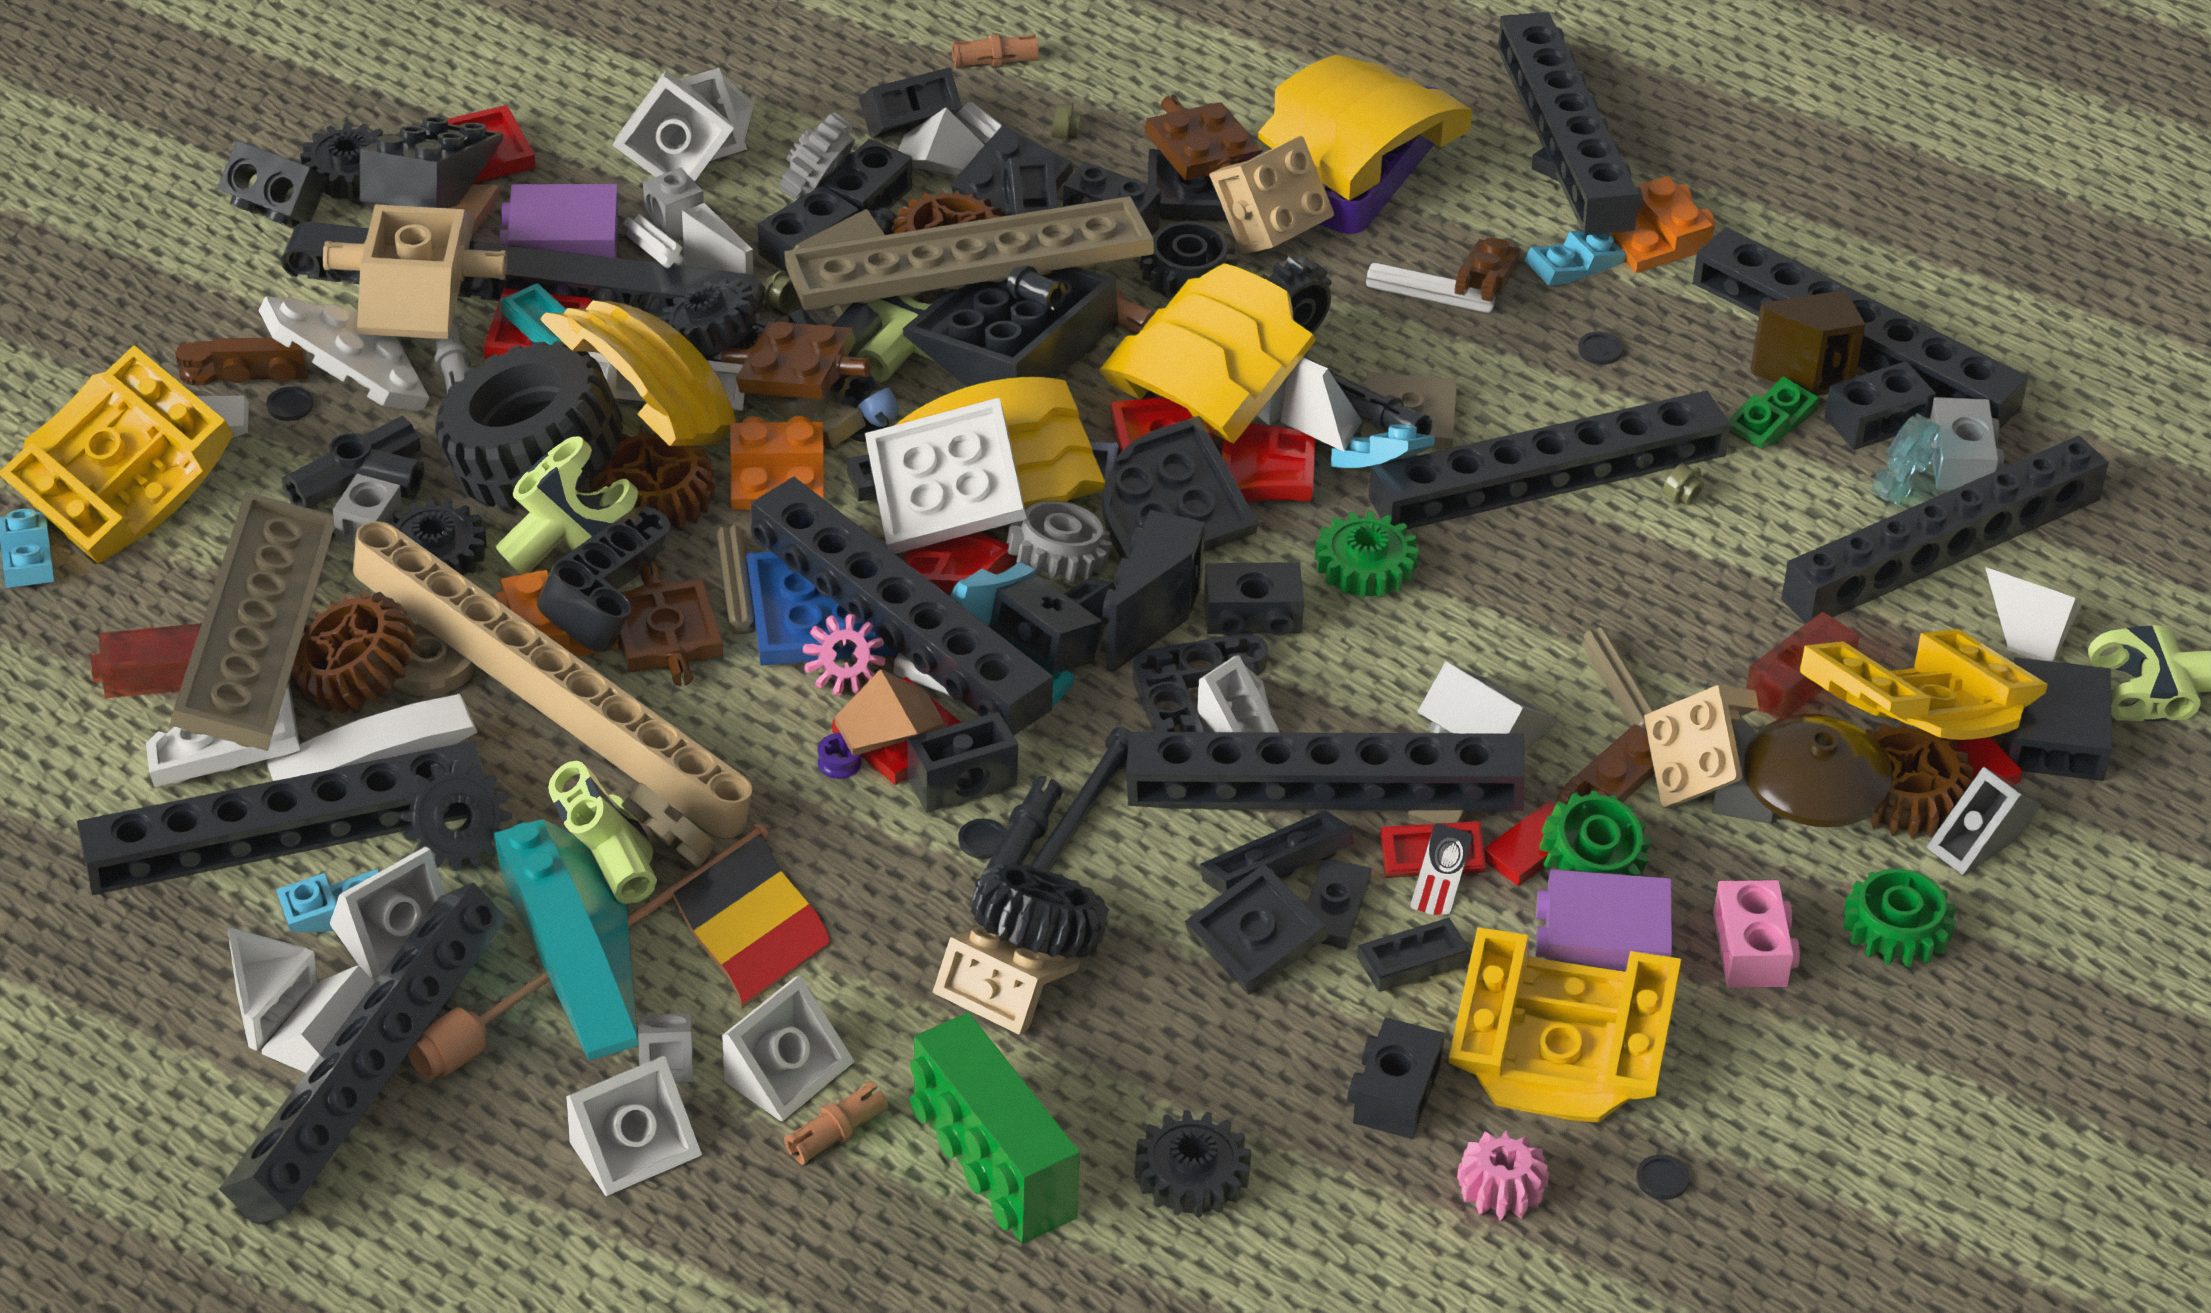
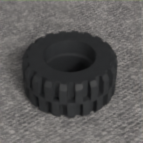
[435,341,623,509]

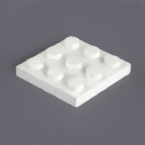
[865,398,1027,554]

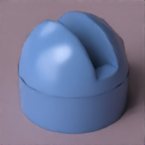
[858,387,899,427]

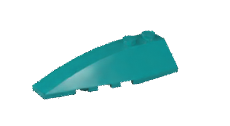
[494,819,639,1061]

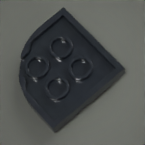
[1102,416,1259,560]

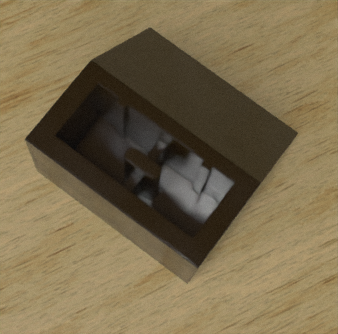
[1751,290,1865,396]

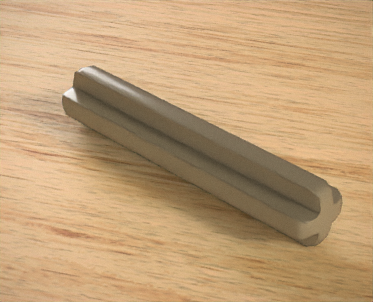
[717,525,755,634]
[1582,627,1655,731]

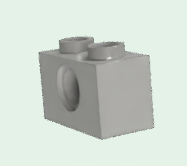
[1928,397,2004,490]

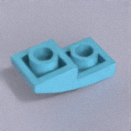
[1524,231,1627,286]
[1331,425,1435,468]
[0,509,54,588]
[950,562,1036,625]
[276,869,379,932]

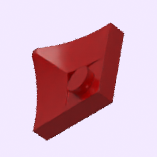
[1221,423,1315,502]
[903,532,1018,595]

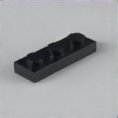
[1200,810,1354,894]

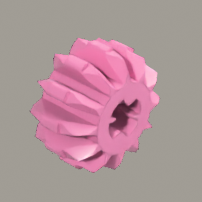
[803,614,885,697]
[1457,1130,1549,1221]

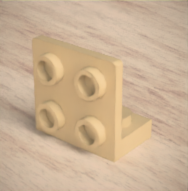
[1209,136,1334,254]
[1644,685,1759,807]
[932,926,1081,1035]

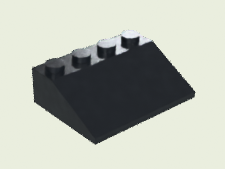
[903,267,1118,387]

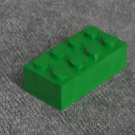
[910,1012,1080,1244]

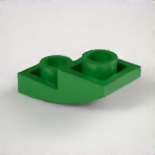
[1728,377,1819,449]

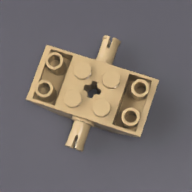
[323,205,507,339]

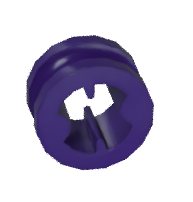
[817,733,862,779]

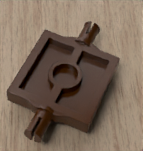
[1145,95,1263,181]
[721,321,872,399]
[618,562,723,687]

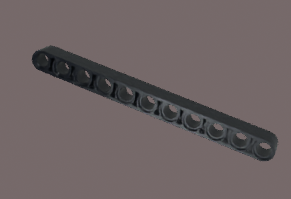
[281,221,765,317]

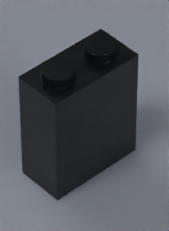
[2006,657,2112,781]

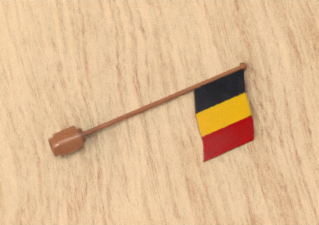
[408,824,830,1080]

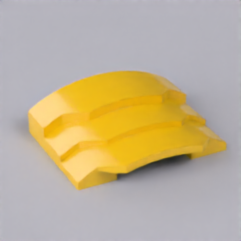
[1258,55,1473,201]
[1099,264,1316,444]
[540,301,736,446]
[0,345,233,564]
[895,377,1105,509]
[1800,629,2047,740]
[1449,927,1681,1123]

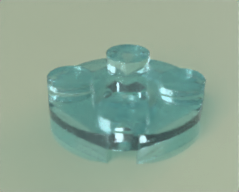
[1872,413,1941,506]

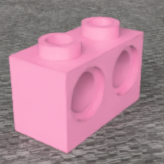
[1713,880,1800,988]

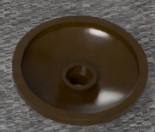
[1743,714,1893,827]

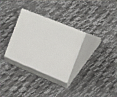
[330,847,445,982]
[262,965,374,1073]
[722,976,855,1121]
[567,1056,702,1196]

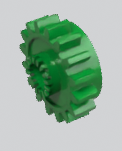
[1315,511,1419,598]
[1539,791,1651,876]
[1843,868,1956,967]

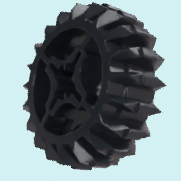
[971,862,1109,959]

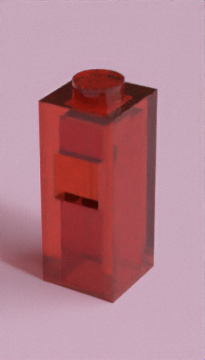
[1746,611,1860,720]
[90,623,202,698]

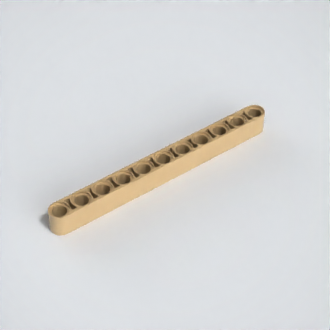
[353,521,753,839]

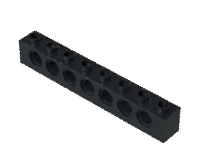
[1498,12,1643,236]
[1692,227,2029,430]
[1369,390,1731,529]
[1781,436,2109,627]
[751,476,1053,736]
[1126,732,1524,811]
[77,741,485,895]
[219,882,508,1225]

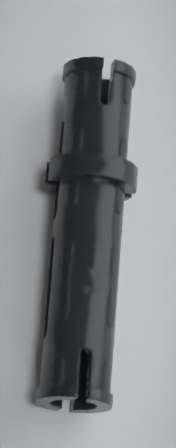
[1328,369,1432,435]
[975,776,1063,887]

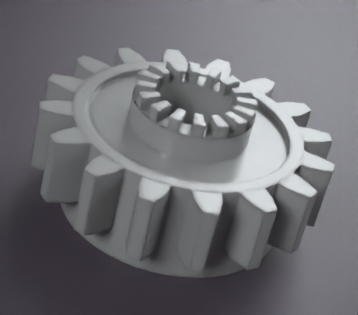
[779,111,855,201]
[1006,501,1112,582]

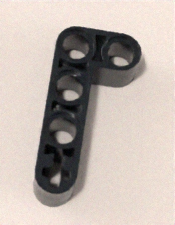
[537,506,670,652]

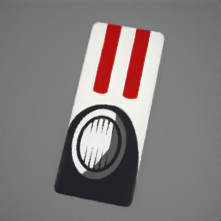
[1410,823,1472,915]

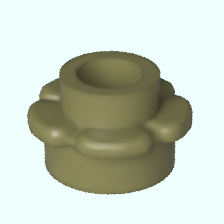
[1051,102,1081,143]
[763,270,800,313]
[1662,463,1704,505]

